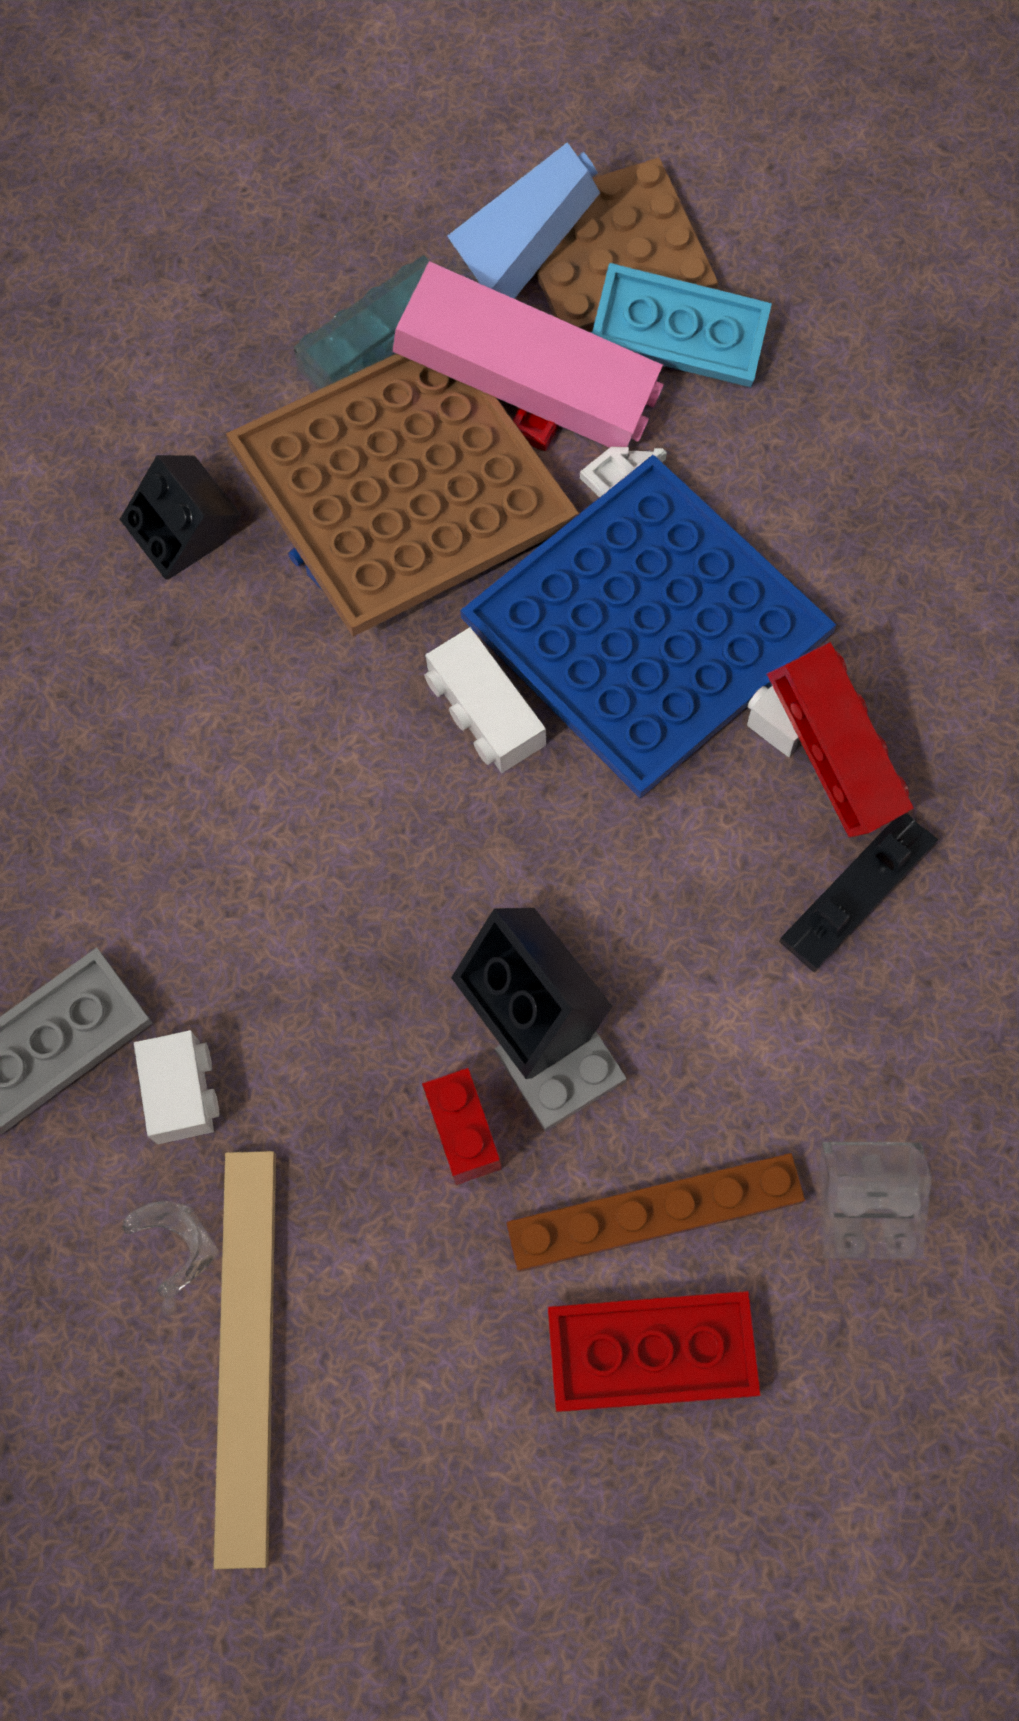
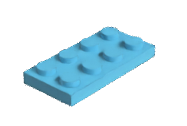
[592,263,772,387]

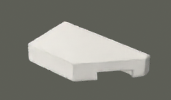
[580,447,667,497]

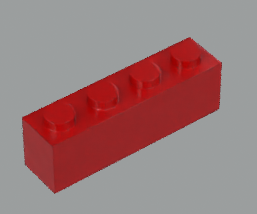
[767,642,914,838]

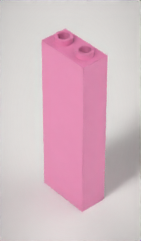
[392,261,664,448]

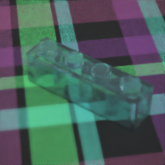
[293,255,429,390]

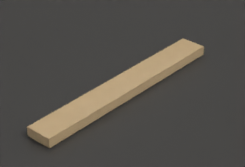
[214,1151,276,1569]

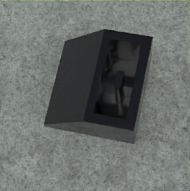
[119,455,241,580]

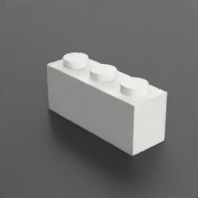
[424,627,546,773]

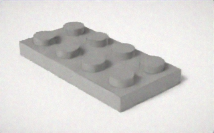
[0,947,153,1135]

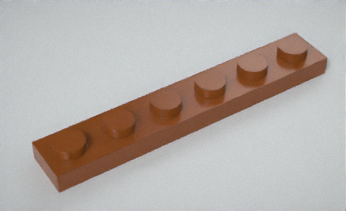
[506,1153,805,1272]

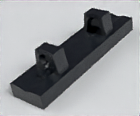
[779,813,938,973]

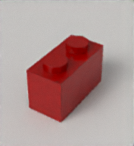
[422,1068,502,1185]

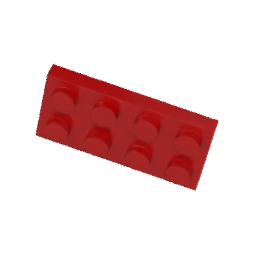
[548,1291,761,1412]

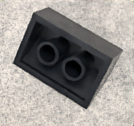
[451,908,613,1079]

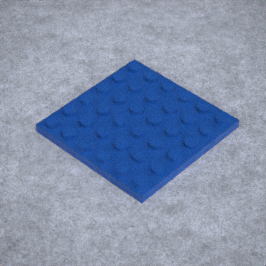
[460,454,836,799]

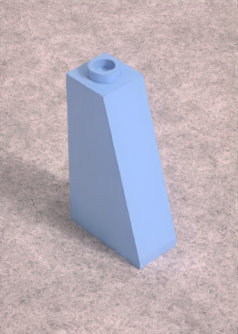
[447,143,600,299]

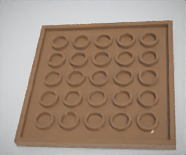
[226,353,579,637]

